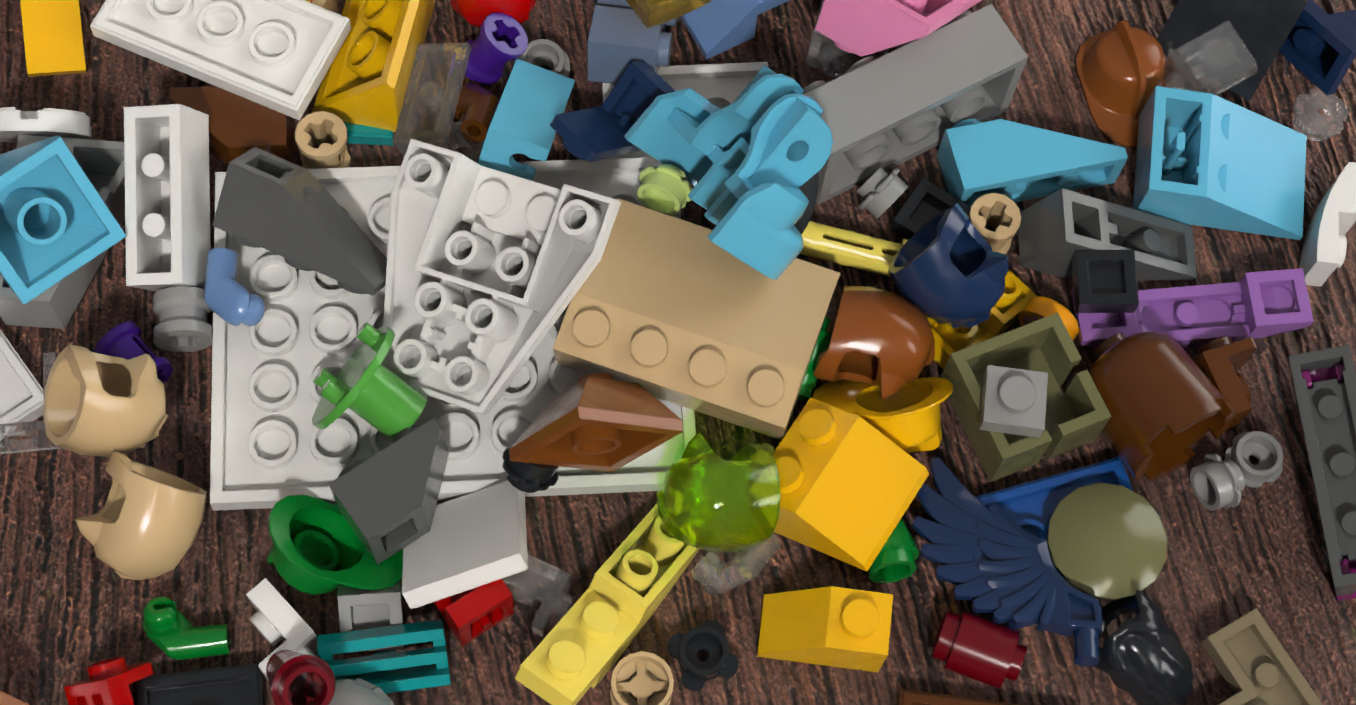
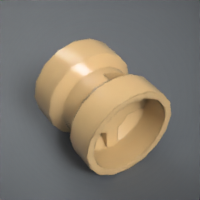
[610,651,674,705]

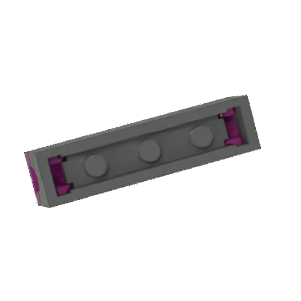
[1289,344,1356,601]

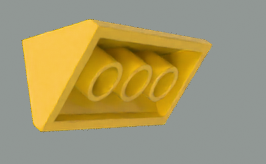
[312,0,436,133]

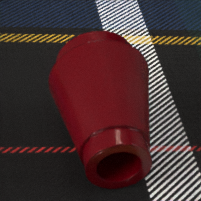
[266,650,336,705]

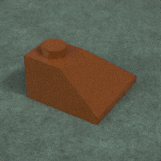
[509,373,684,472]

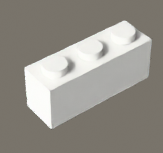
[124,104,211,291]

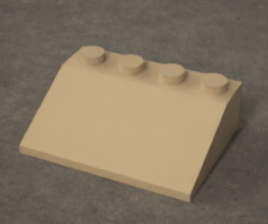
[553,198,840,440]

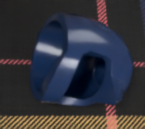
[888,203,1009,328]

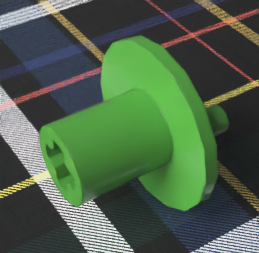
[312,322,427,440]

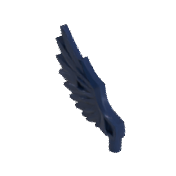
[912,457,1103,666]

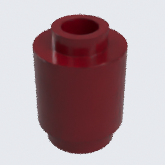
[930,610,1027,689]

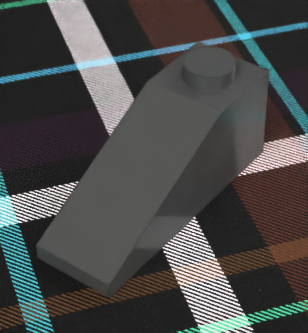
[1018,188,1197,282]

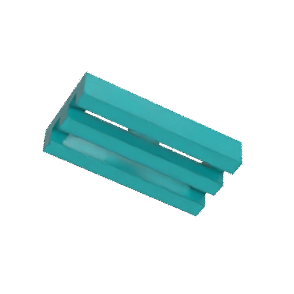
[317,619,451,694]

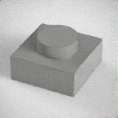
[979,365,1048,438]
[337,582,404,653]

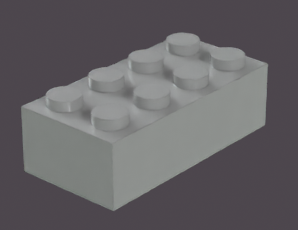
[803,4,1028,205]

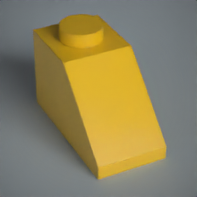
[757,586,893,673]

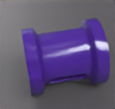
[457,13,528,86]
[93,321,173,384]

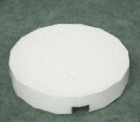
[0,107,92,143]

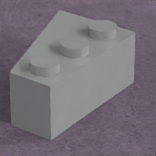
[0,135,125,329]

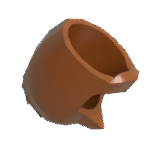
[813,286,935,400]

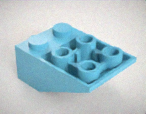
[1133,86,1307,240]

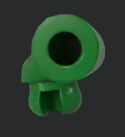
[142,597,231,660]

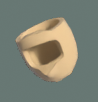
[43,344,168,457]
[75,451,207,580]

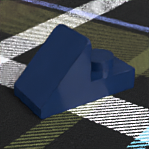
[1279,0,1356,95]

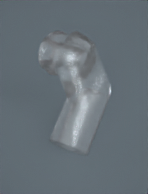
[691,528,780,595]

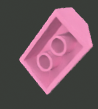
[815,0,982,57]

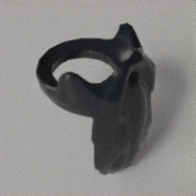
[1092,590,1194,705]

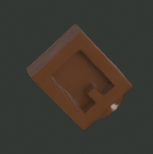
[1195,336,1258,432]

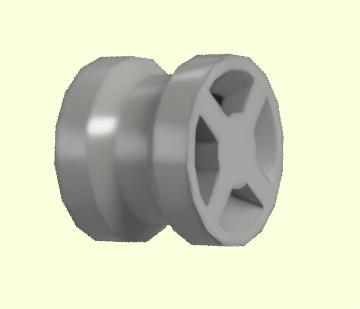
[152,286,213,352]

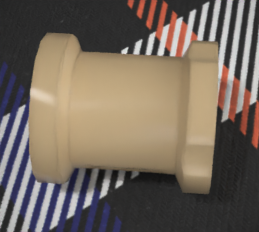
[295,111,351,169]
[969,193,1021,254]

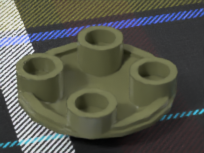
[1047,482,1167,600]

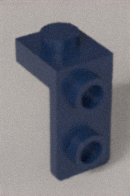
[550,60,675,162]

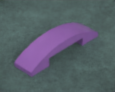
[1071,268,1314,348]

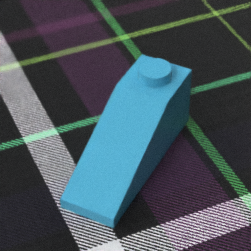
[937,119,1128,206]

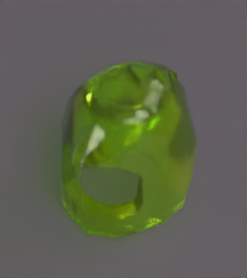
[657,432,781,553]

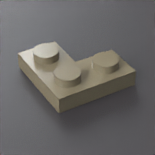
[1201,608,1323,705]

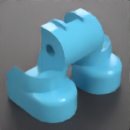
[624,65,833,280]

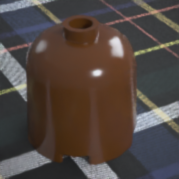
[1088,331,1236,481]

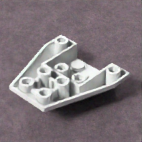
[382,139,621,416]

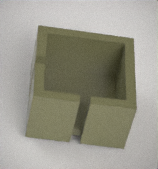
[940,312,1112,482]

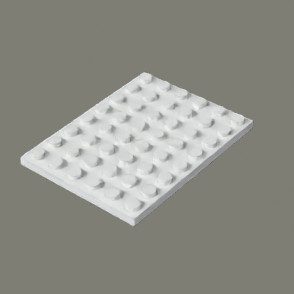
[210,157,699,511]

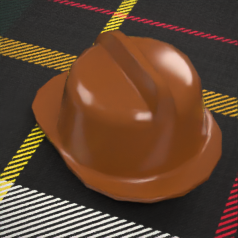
[1075,20,1171,147]

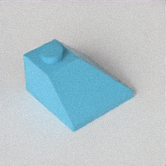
[0,135,127,305]

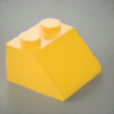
[746,397,929,571]

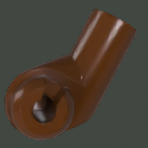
[451,83,500,142]

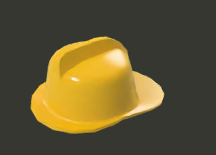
[812,377,954,453]

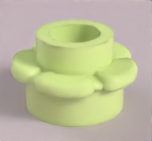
[637,164,692,216]

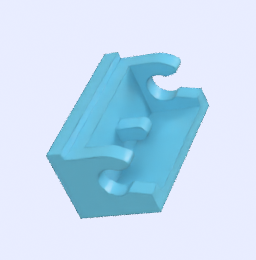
[477,59,575,180]

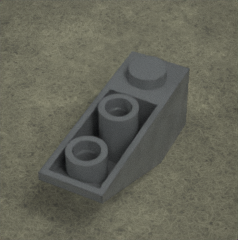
[212,147,387,296]

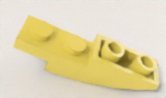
[515,501,708,705]

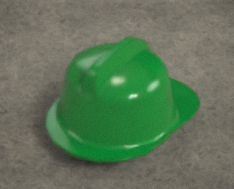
[267,494,403,595]

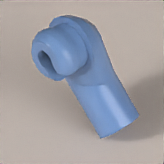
[204,248,265,327]

